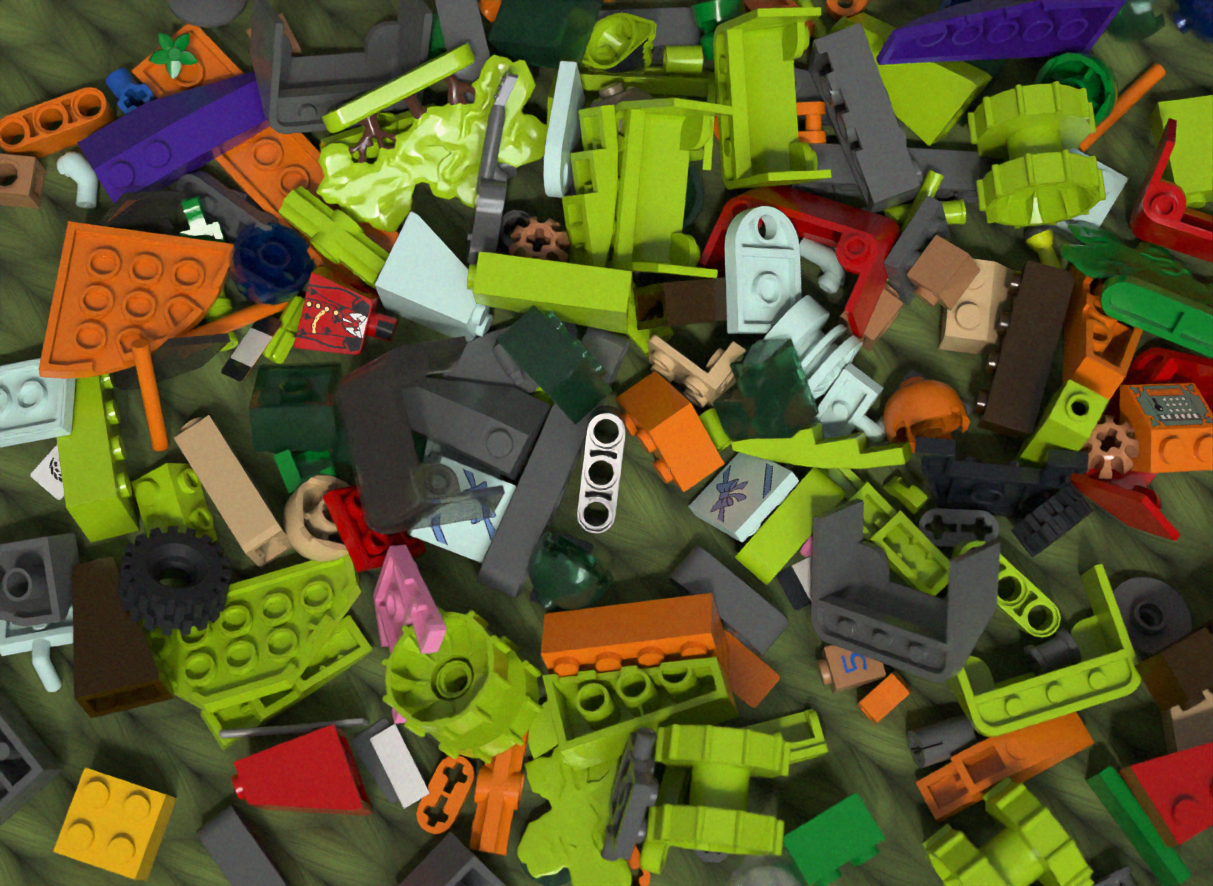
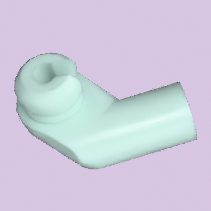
[57,152,98,208]
[800,238,846,294]

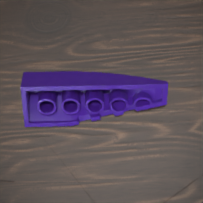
[876,0,1126,65]
[77,55,310,213]

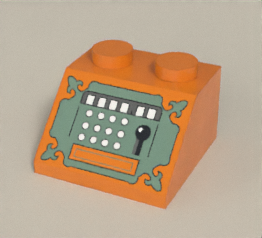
[1120,383,1213,473]

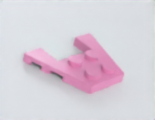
[373,545,447,724]

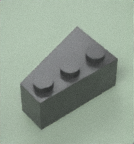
[0,688,64,826]

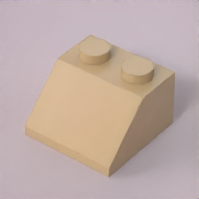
[939,259,1013,356]

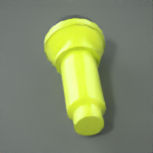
[1025,225,1063,270]

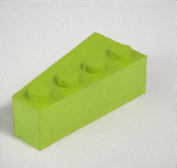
[56,373,140,543]
[542,657,739,771]

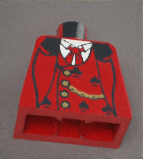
[294,265,398,355]

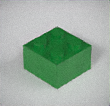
[782,792,886,886]

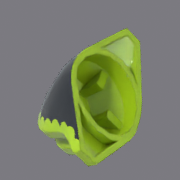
[565,13,657,75]

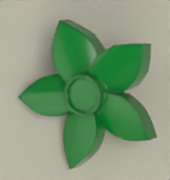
[148,32,198,80]

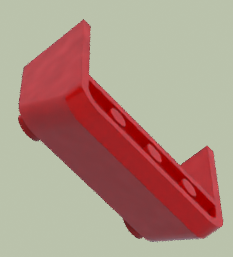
[1130,118,1213,263]
[698,185,902,339]
[1070,347,1213,541]

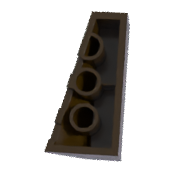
[973,260,1077,441]
[1134,618,1213,712]

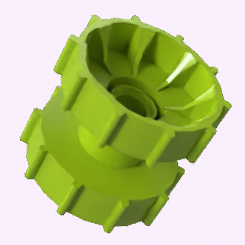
[967,81,1106,229]
[382,607,543,764]
[646,724,791,856]
[922,776,1094,886]

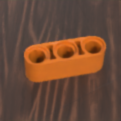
[0,87,116,159]

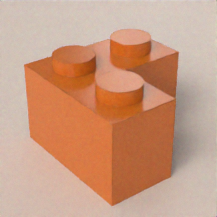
[615,371,724,492]

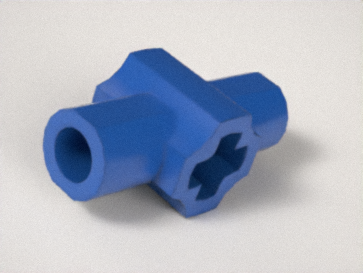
[105,68,156,115]

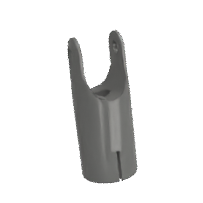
[907,713,980,768]

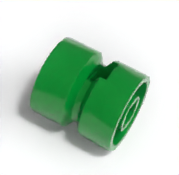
[691,0,746,61]

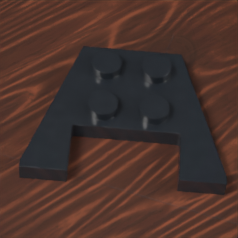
[915,436,1088,518]

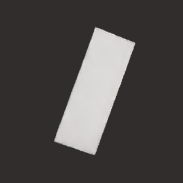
[370,724,430,809]

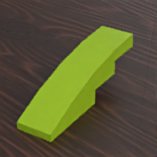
[562,104,618,268]
[731,422,913,469]
[820,468,950,596]
[200,615,373,750]

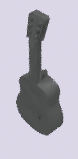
[464,73,518,270]

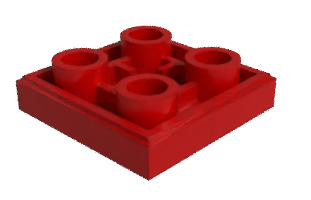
[323,478,427,573]

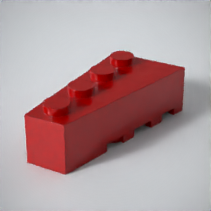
[1118,742,1213,848]

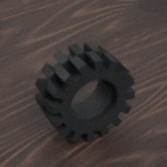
[1011,484,1094,557]

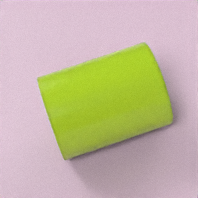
[663,45,703,74]
[698,408,736,453]

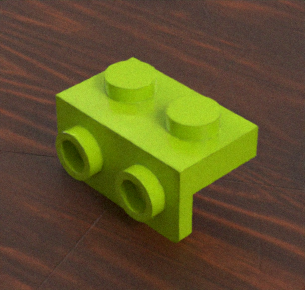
[131,463,217,543]

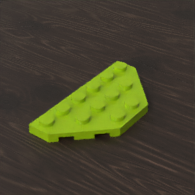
[150,554,362,713]

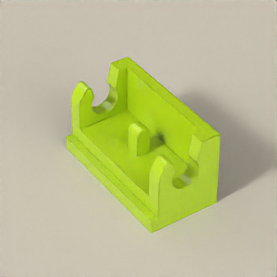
[736,709,828,765]

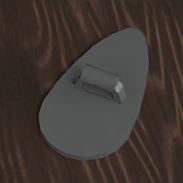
[442,319,578,395]

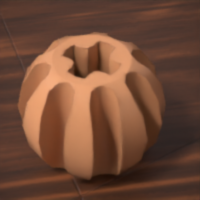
[508,216,571,263]
[1079,415,1139,479]

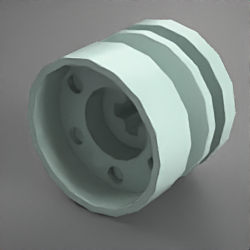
[751,295,863,407]

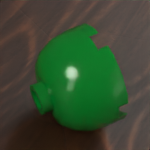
[1033,52,1118,128]

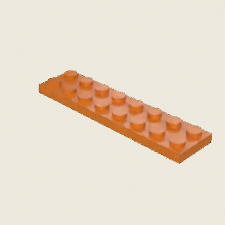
[132,24,399,283]

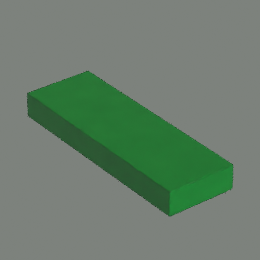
[1085,765,1192,886]

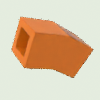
[857,670,914,725]

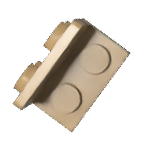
[648,335,747,409]

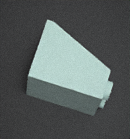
[375,212,493,343]

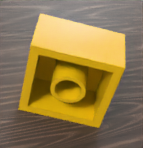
[53,768,177,881]

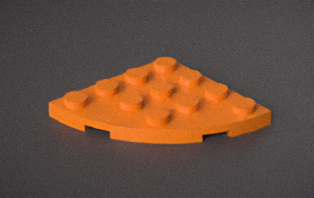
[39,221,235,379]

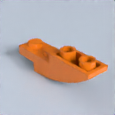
[916,712,1094,823]

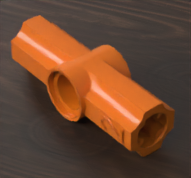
[469,729,529,856]

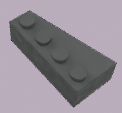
[808,22,923,213]

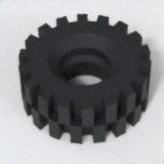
[118,526,231,636]

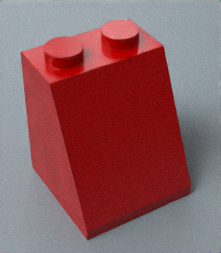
[231,724,374,816]

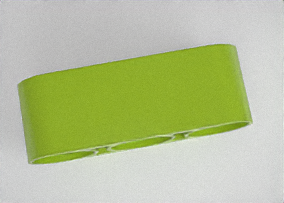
[735,467,847,586]
[951,539,1061,638]

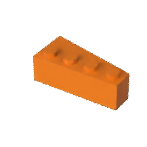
[1063,265,1143,400]
[541,593,729,679]

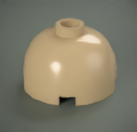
[282,475,350,561]

